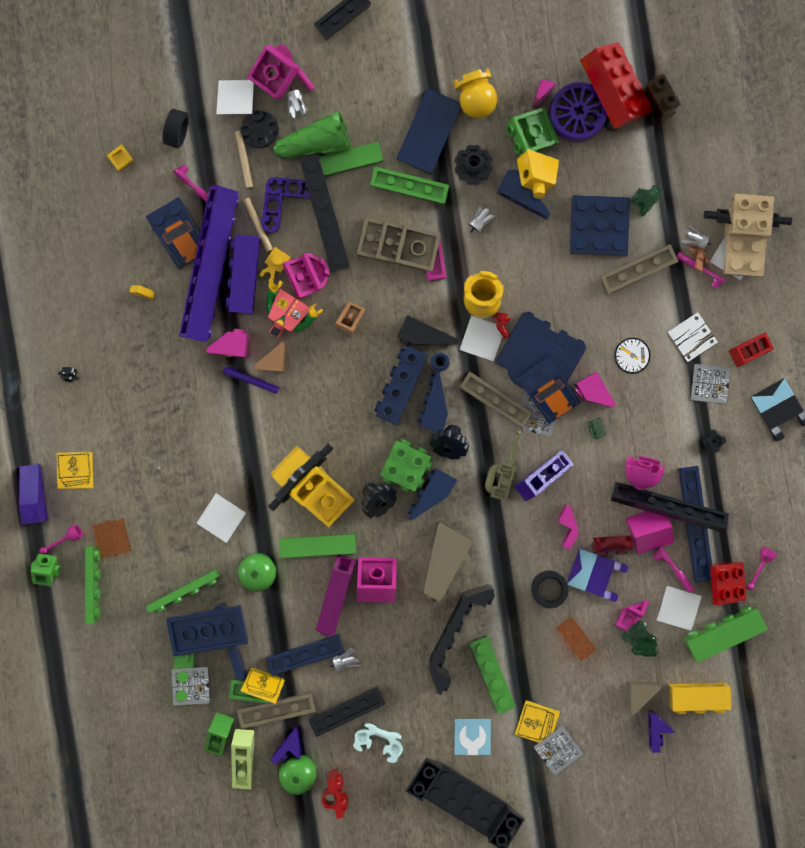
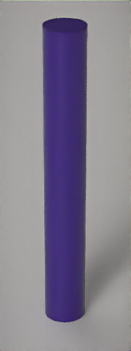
[223,367,279,394]

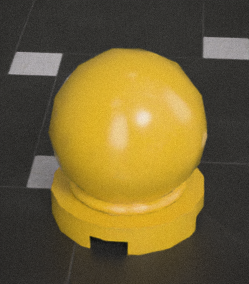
[453,69,498,119]
[463,271,503,319]

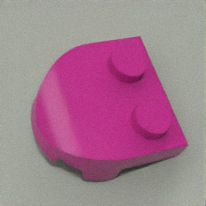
[282,253,330,299]

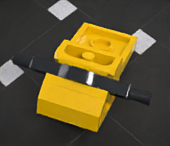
[268,443,355,527]

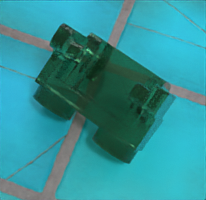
[630,185,661,216]
[622,620,658,657]

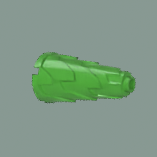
[274,111,351,159]

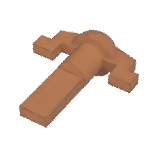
[688,247,711,273]

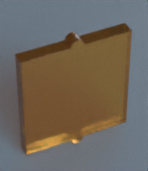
[93,518,131,558]

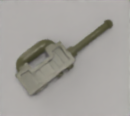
[485,430,521,501]

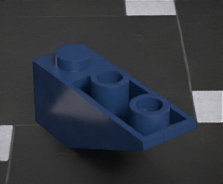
[418,371,448,432]
[407,468,457,521]

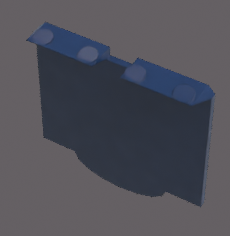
[495,311,586,389]

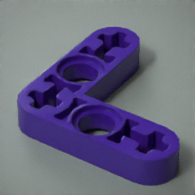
[262,177,311,234]

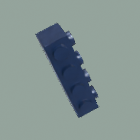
[374,346,428,425]

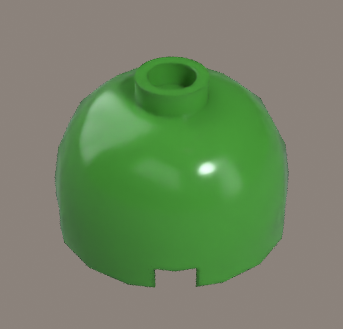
[238,553,276,592]
[278,755,317,795]

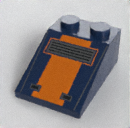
[145,197,200,269]
[517,355,581,424]

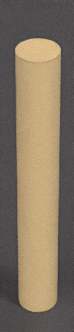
[235,131,254,189]
[243,198,273,253]

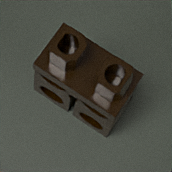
[643,74,681,123]

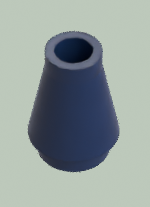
[430,353,450,372]

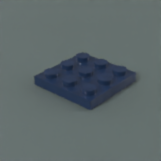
[569,195,630,256]

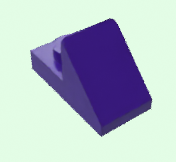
[648,710,675,753]
[270,726,302,765]

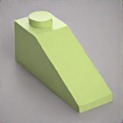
[231,729,254,789]

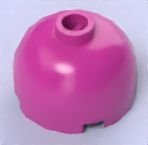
[625,456,665,490]

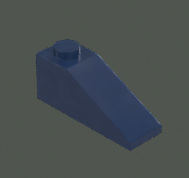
[496,169,551,220]

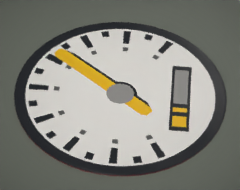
[614,337,651,374]

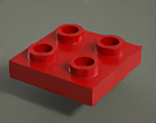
[710,562,746,605]
[321,769,349,819]

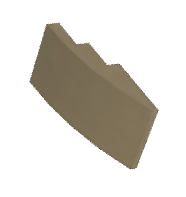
[356,217,441,272]

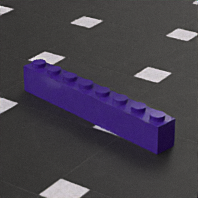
[179,185,239,342]

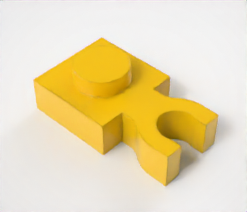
[259,247,291,282]

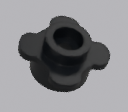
[58,367,79,382]
[703,430,726,453]

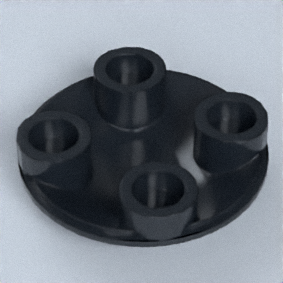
[240,109,279,148]

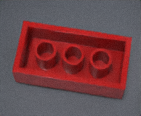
[580,42,653,129]

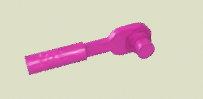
[276,44,315,92]
[173,165,208,202]
[676,252,726,289]
[653,546,695,593]

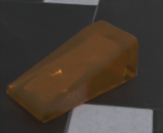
[557,617,596,661]

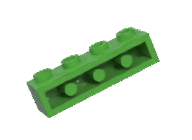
[683,605,767,663]

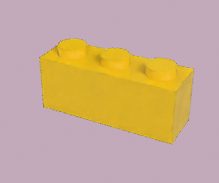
[669,683,731,714]

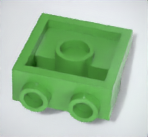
[506,107,559,156]

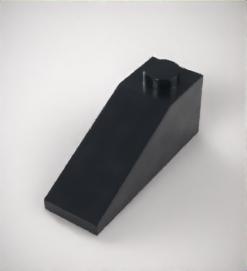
[397,315,459,347]

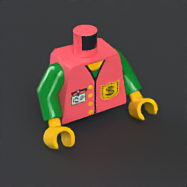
[266,278,323,338]

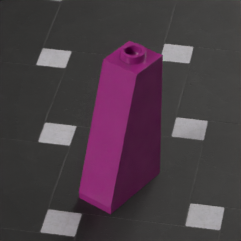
[316,555,356,636]

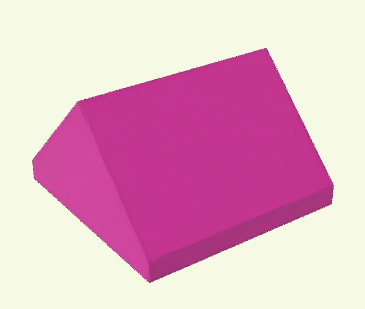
[626,511,674,554]

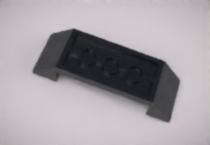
[428,584,495,695]
[406,758,525,848]

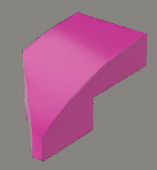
[614,600,650,634]

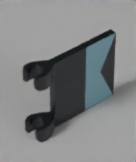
[750,378,805,441]

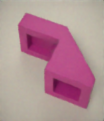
[556,504,579,550]

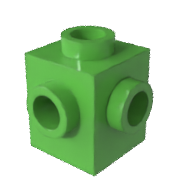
[30,554,61,587]

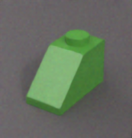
[204,712,234,756]

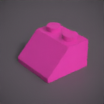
[357,557,397,603]

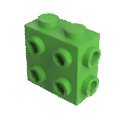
[380,439,433,493]

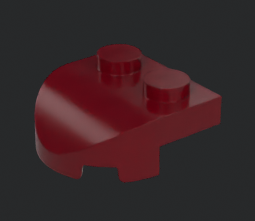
[591,535,633,556]

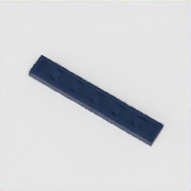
[678,466,712,582]

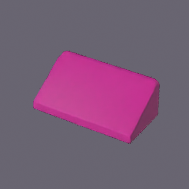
[533,79,556,109]

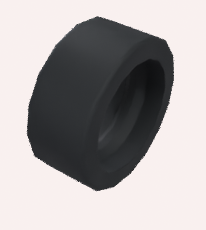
[162,109,189,148]
[531,570,569,608]

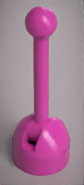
[39,524,83,555]
[746,546,777,591]

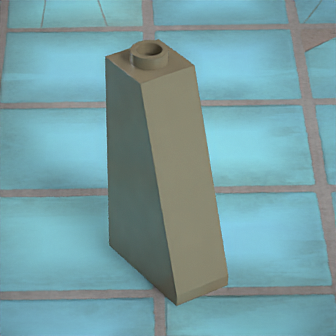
[423,521,474,602]

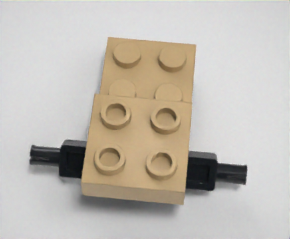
[703,194,792,277]

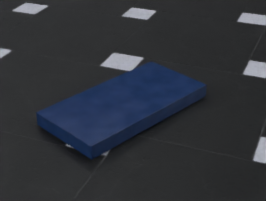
[396,88,461,175]
[166,605,249,657]

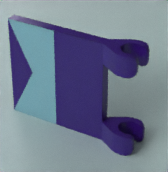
[567,548,628,602]

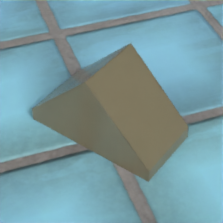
[628,682,661,716]

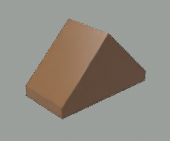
[335,301,366,336]
[253,342,287,372]

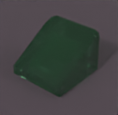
[587,417,606,440]

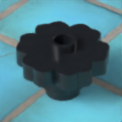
[454,145,493,185]
[430,425,469,460]
[361,483,397,518]

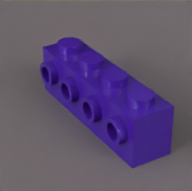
[226,234,261,315]

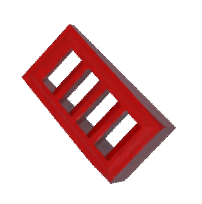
[729,332,774,367]

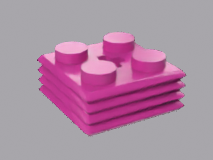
[247,45,300,100]

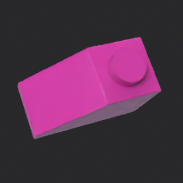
[206,329,250,358]
[574,372,616,407]

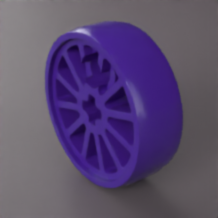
[549,82,607,142]

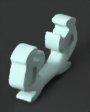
[353,722,403,763]

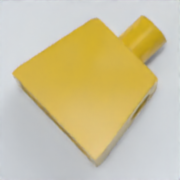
[517,149,559,199]

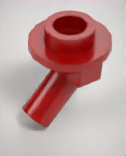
[492,312,511,339]

